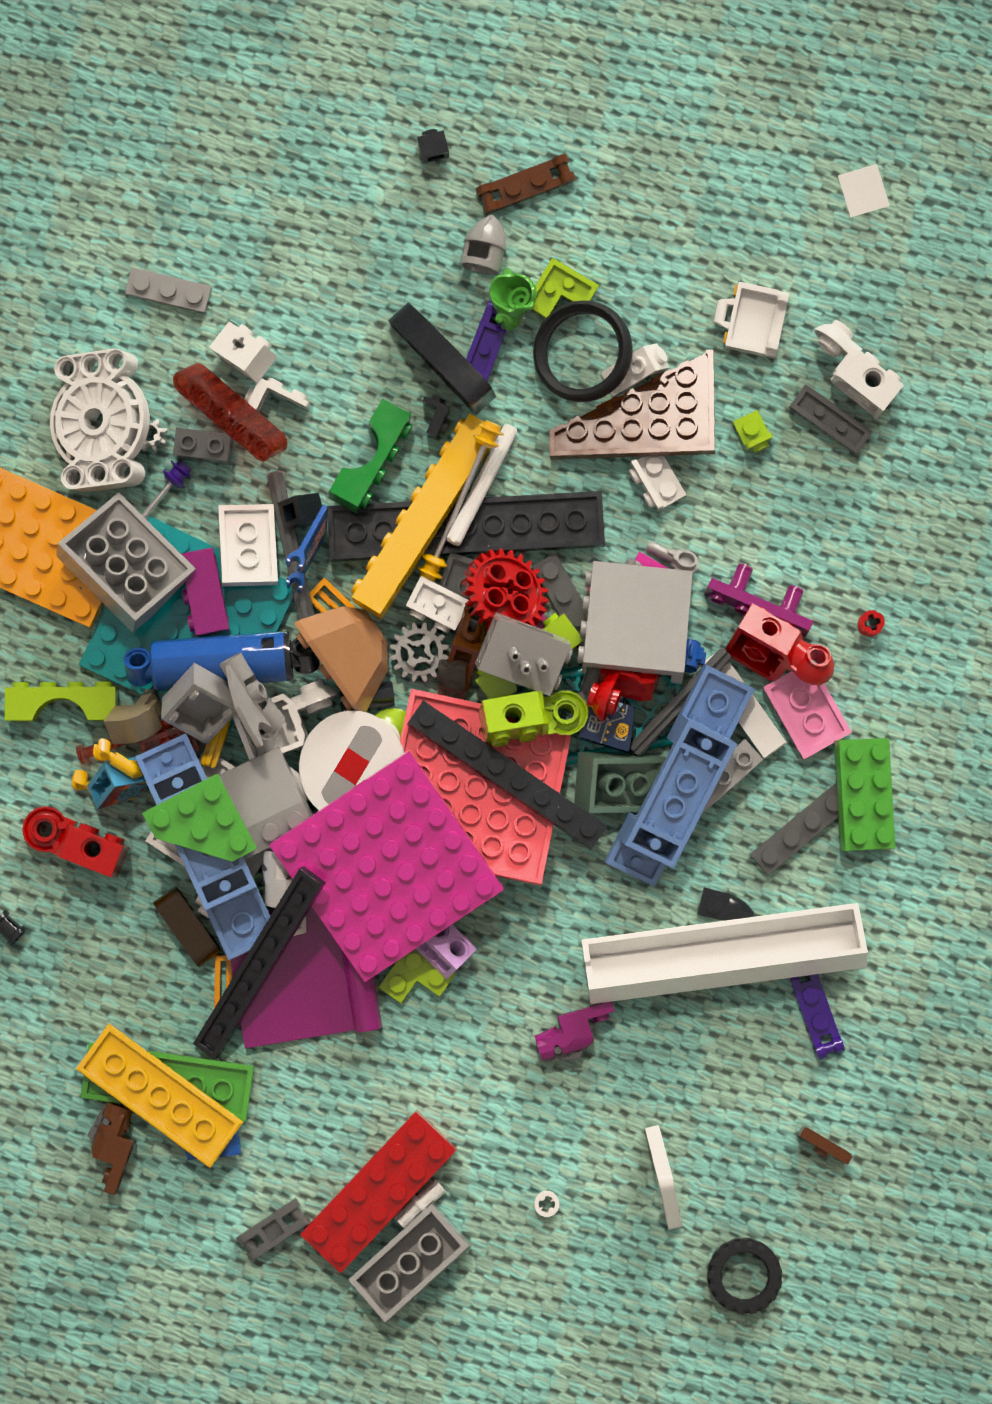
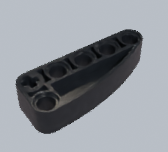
[388,302,496,415]

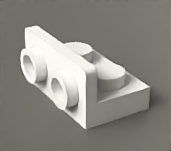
[629,456,686,512]
[406,576,468,634]

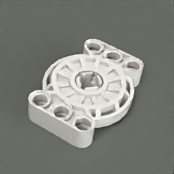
[50,349,150,492]

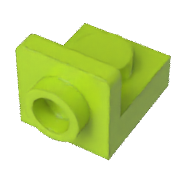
[732,410,773,453]

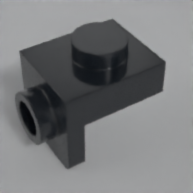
[422,395,450,440]

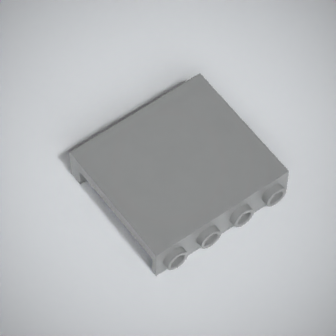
[577,561,693,684]

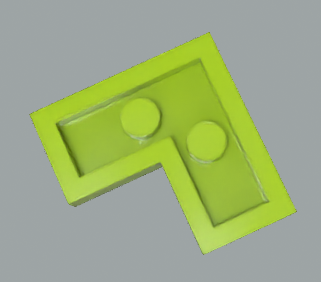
[531,258,599,319]
[378,949,455,1003]

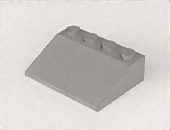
[56,493,196,633]
[219,746,313,860]

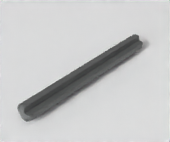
[630,648,732,756]

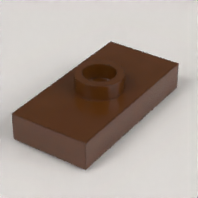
[797,1126,853,1165]

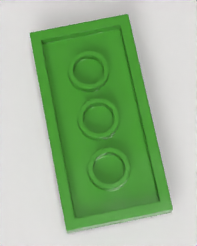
[834,738,896,851]

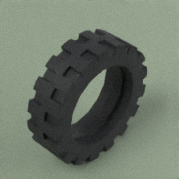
[707,1238,782,1314]

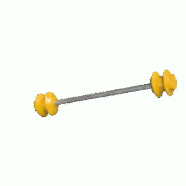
[417,420,504,582]

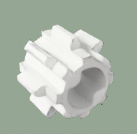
[141,419,168,453]

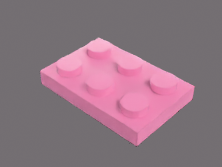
[763,671,852,760]

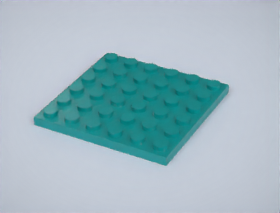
[79,516,294,735]

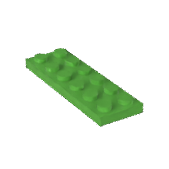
[81,1042,255,1121]

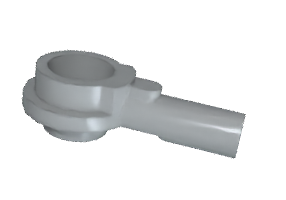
[646,541,699,575]

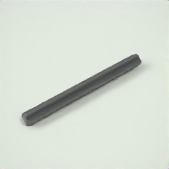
[267,471,314,620]

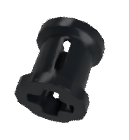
[0,910,27,947]

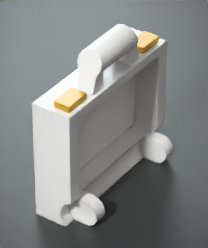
[713,282,789,359]

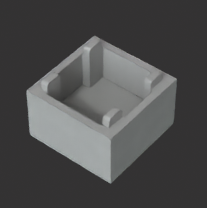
[161,663,237,744]

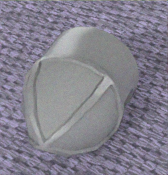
[459,215,507,275]

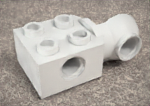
[233,679,339,760]

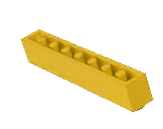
[351,413,498,620]

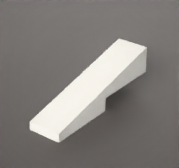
[698,654,787,759]

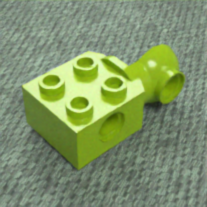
[479,690,588,747]

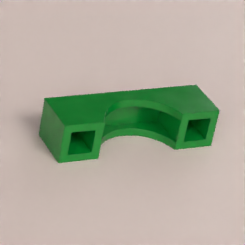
[328,399,413,514]

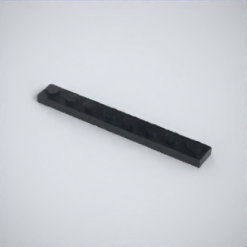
[407,700,607,850]
[193,866,326,1060]

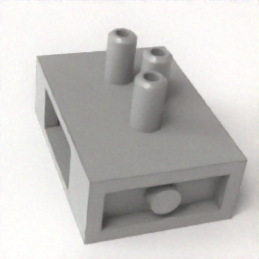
[475,612,573,696]

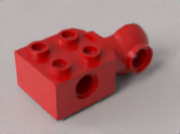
[724,603,835,685]
[587,668,662,722]
[22,806,130,878]

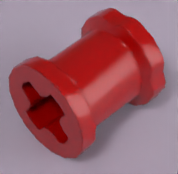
[857,610,885,637]

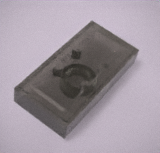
[438,660,467,700]

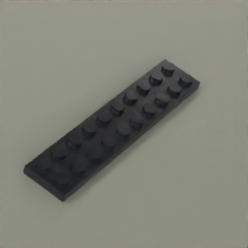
[327,491,605,562]

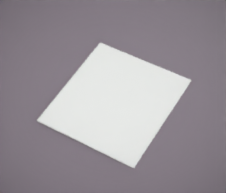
[838,164,890,217]

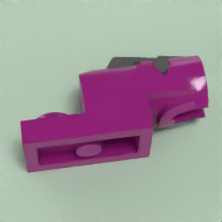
[534,1002,615,1062]

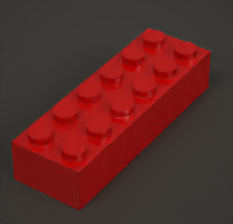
[300,1109,457,1273]

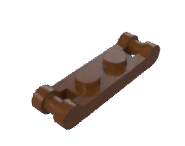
[475,154,576,215]

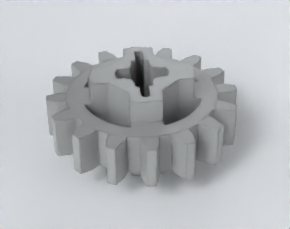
[390,623,449,682]

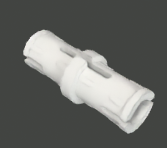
[394,1179,446,1229]

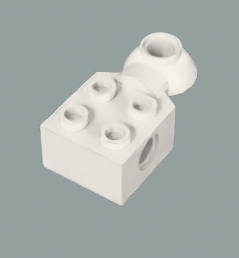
[813,320,904,419]

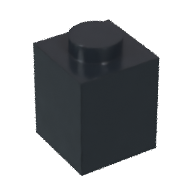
[277,493,322,529]

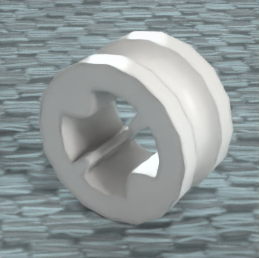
[534,1191,559,1217]

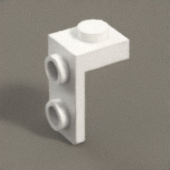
[602,344,670,396]
[244,377,311,415]

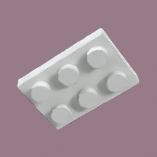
[218,504,278,587]

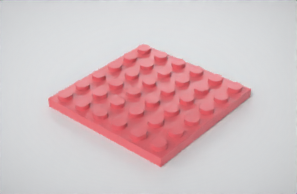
[400,689,572,886]

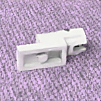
[262,849,306,936]

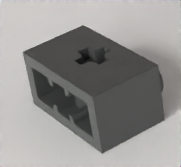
[173,427,234,465]

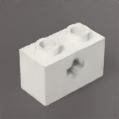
[209,322,277,383]

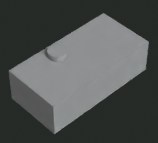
[348,1204,472,1322]

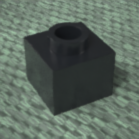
[417,129,449,164]

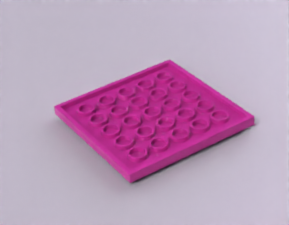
[269,750,504,982]

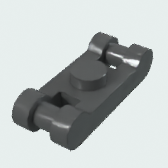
[236,1198,311,1261]

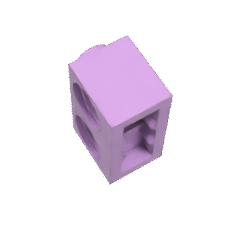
[416,925,477,979]

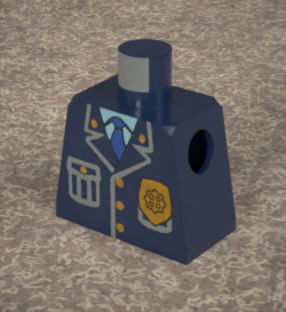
[577,696,635,753]

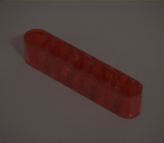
[173,363,288,462]

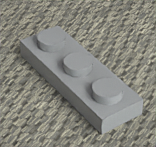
[125,267,212,314]

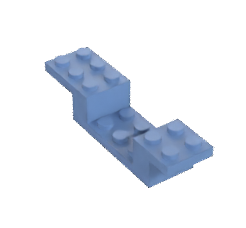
[604,663,755,886]
[135,734,270,960]

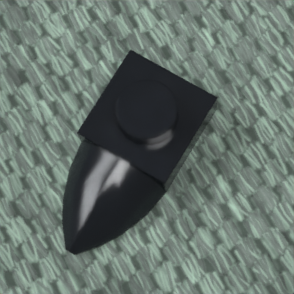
[697,887,754,921]

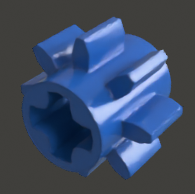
[684,639,706,673]

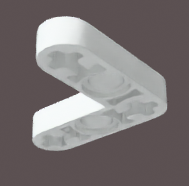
[645,1125,682,1230]

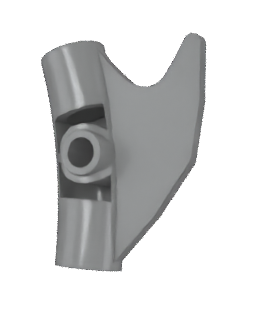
[219,653,285,748]

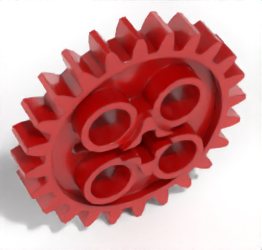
[462,548,549,630]

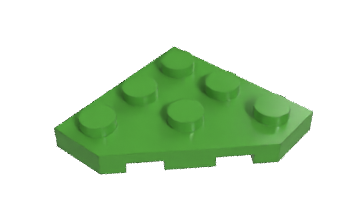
[142,773,257,862]

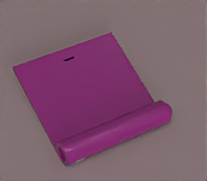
[230,907,382,1048]

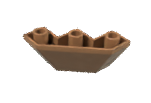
[294,606,388,712]

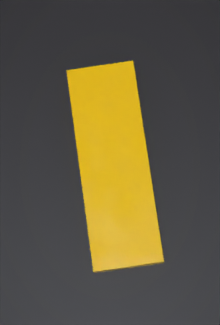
[76,1024,244,1168]

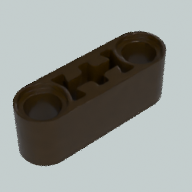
[153,886,222,967]

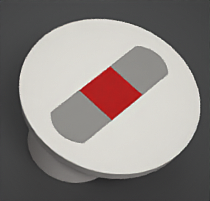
[299,711,404,810]

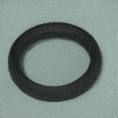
[533,300,633,402]

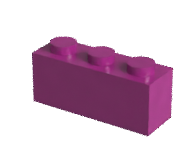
[181,547,231,638]

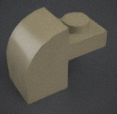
[104,689,162,744]

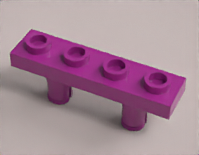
[704,563,813,637]

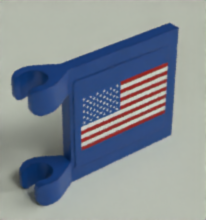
[286,505,328,593]

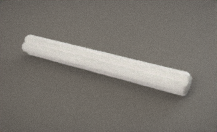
[447,424,517,546]

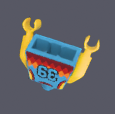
[72,739,148,810]

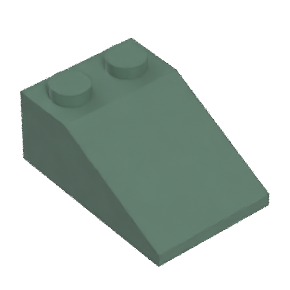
[574,752,666,813]

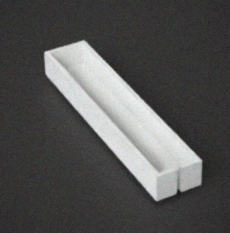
[582,903,868,1004]

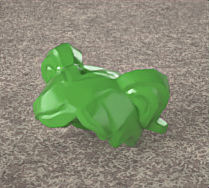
[490,268,537,331]

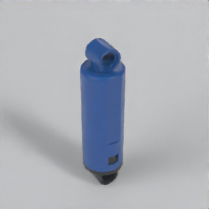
[123,631,320,691]

